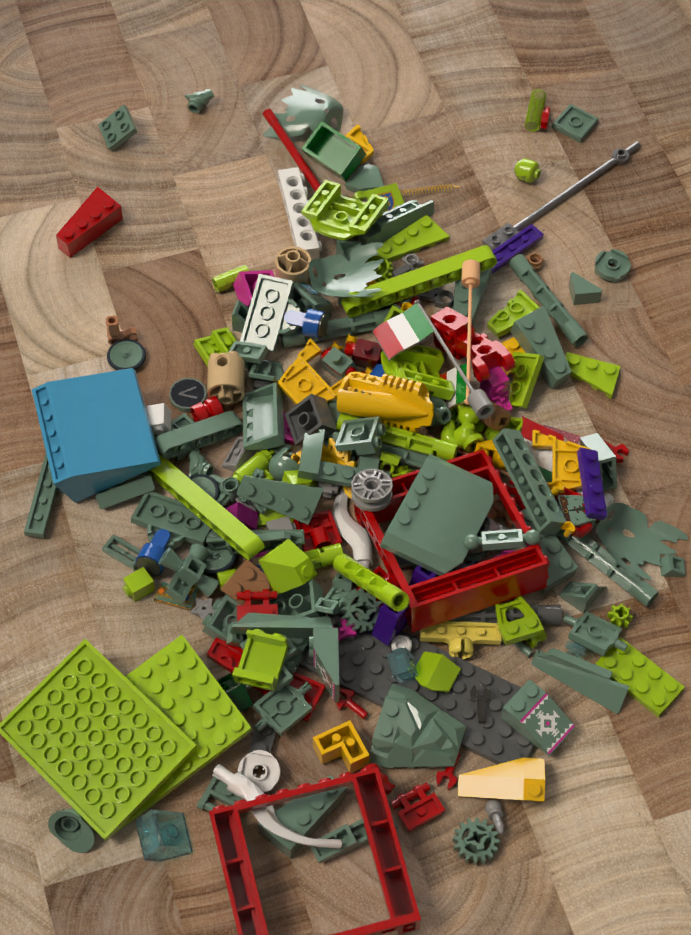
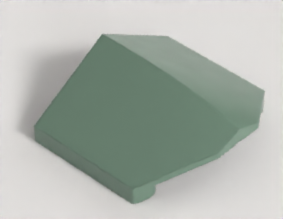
[249,359,284,382]

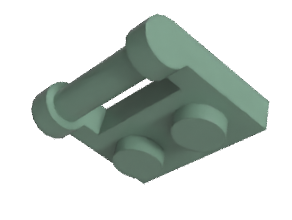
[197,777,243,817]

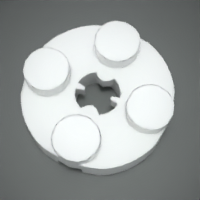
[238,750,281,793]

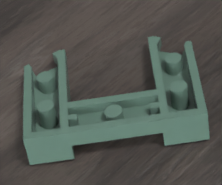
[297,429,380,487]

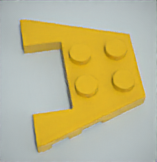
[278,339,356,405]
[532,430,590,496]

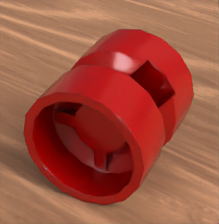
[190,396,224,423]

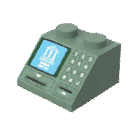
[291,282,332,318]

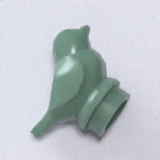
[185,89,215,114]
[187,449,214,478]

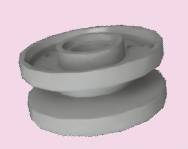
[351,469,393,512]

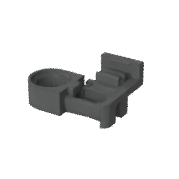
[417,287,454,308]

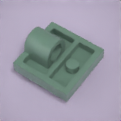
[98,105,138,152]

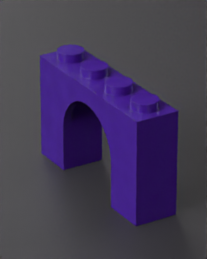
[372,565,439,646]

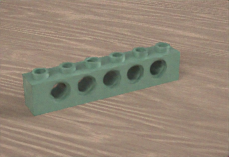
[492,428,567,535]

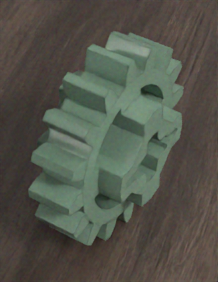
[339,588,382,633]
[452,817,500,865]

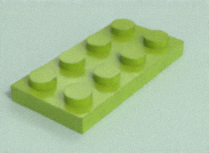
[595,637,685,718]

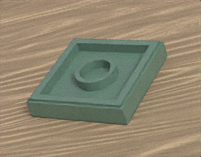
[552,103,599,143]

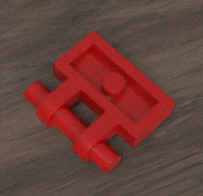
[236,589,278,622]
[390,782,445,833]

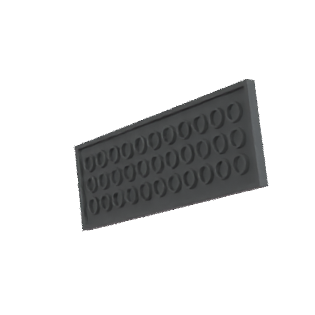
[298,612,534,764]

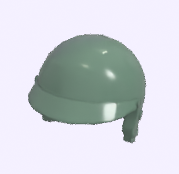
[268,448,299,482]

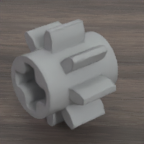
[319,482,339,498]

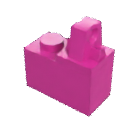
[479,366,513,413]

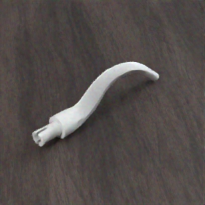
[332,486,373,569]
[212,764,342,848]

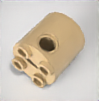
[275,246,311,286]
[207,351,245,405]

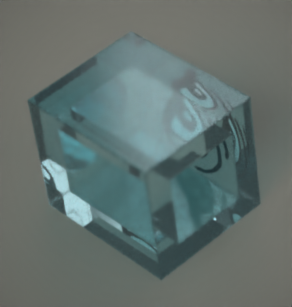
[387,647,418,683]

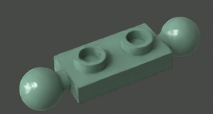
[464,529,541,551]

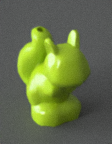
[441,404,484,453]

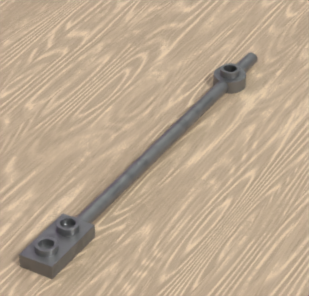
[482,142,641,251]

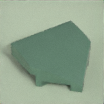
[345,163,384,192]

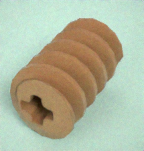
[479,400,511,431]

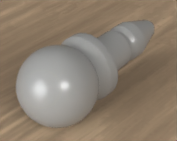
[485,799,504,834]

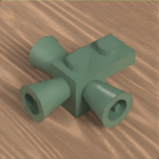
[158,544,219,604]

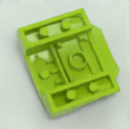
[301,180,389,240]
[381,344,455,400]

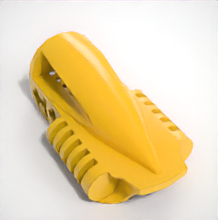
[337,372,434,433]

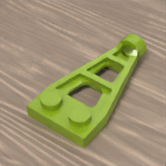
[494,596,544,645]

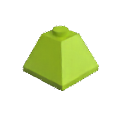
[258,539,317,595]

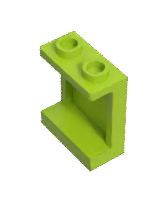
[232,629,289,691]

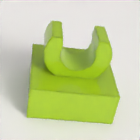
[379,450,401,473]

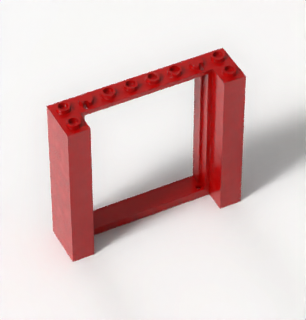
[354,449,550,633]
[209,767,421,935]

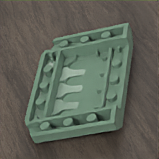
[380,454,494,576]

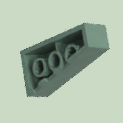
[453,268,492,326]
[511,305,571,389]
[513,509,578,595]
[258,775,346,859]

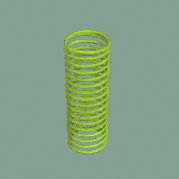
[524,89,547,131]

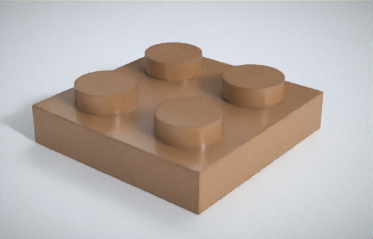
[221,559,273,605]

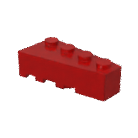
[56,186,123,258]

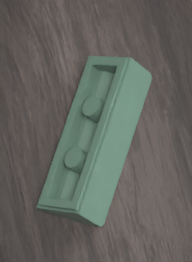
[95,473,155,509]

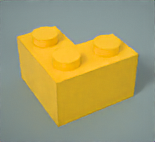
[313,720,369,773]

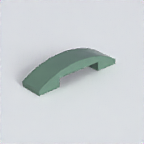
[313,573,355,615]

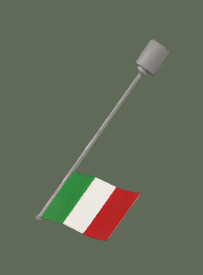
[372,300,495,419]

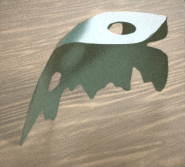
[263,84,344,138]
[309,242,384,298]
[596,503,688,583]

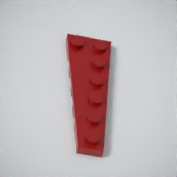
[207,638,326,722]

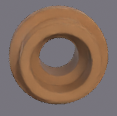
[526,253,544,270]

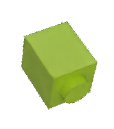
[122,567,155,602]

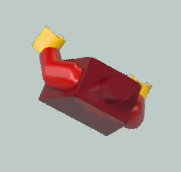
[344,334,383,370]

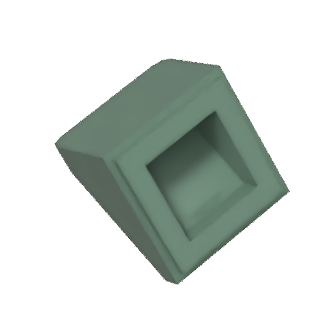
[660,554,686,577]

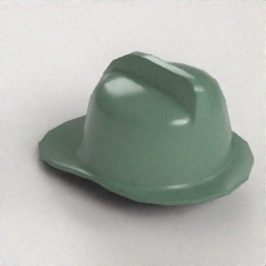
[48,809,95,853]

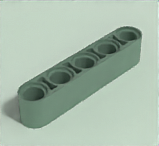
[155,411,243,459]

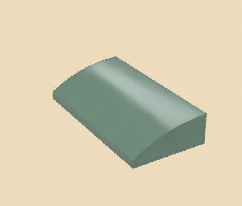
[243,382,285,450]

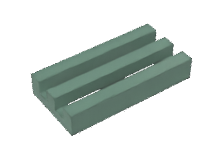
[102,534,140,570]

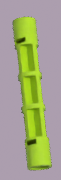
[336,413,459,461]
[217,543,343,592]
[333,554,409,612]

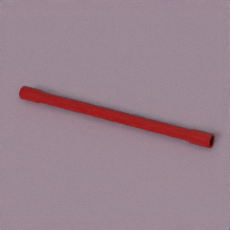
[263,109,321,192]

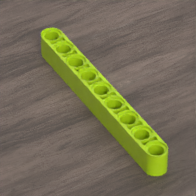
[340,245,497,318]
[147,455,265,560]

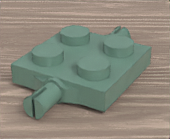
[563,611,628,656]
[253,682,312,736]

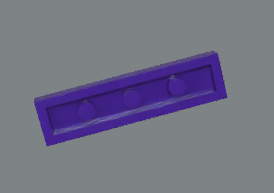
[491,224,544,275]
[577,447,607,520]

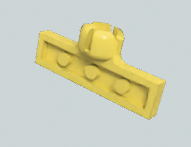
[420,621,502,659]

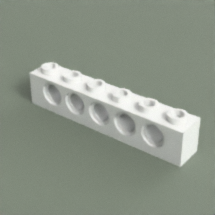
[278,167,322,260]

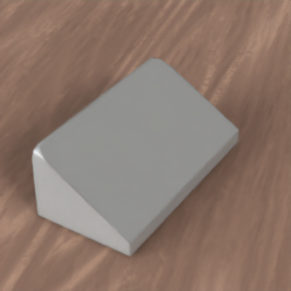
[221,437,257,472]

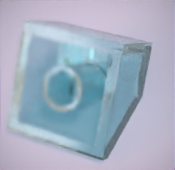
[135,809,193,862]

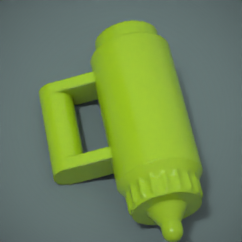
[232,449,275,485]

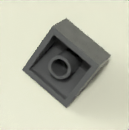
[285,394,337,446]

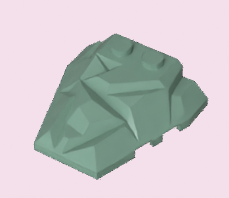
[369,684,466,769]

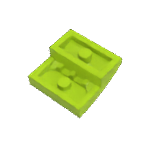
[193,327,237,367]

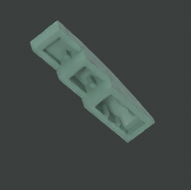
[310,817,398,863]

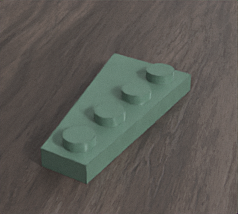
[236,475,324,525]

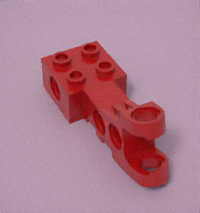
[430,307,515,382]

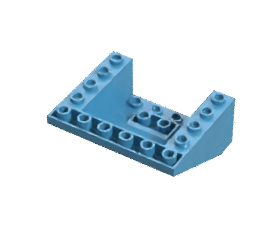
[31,368,161,503]

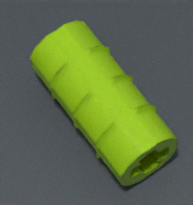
[212,265,249,293]

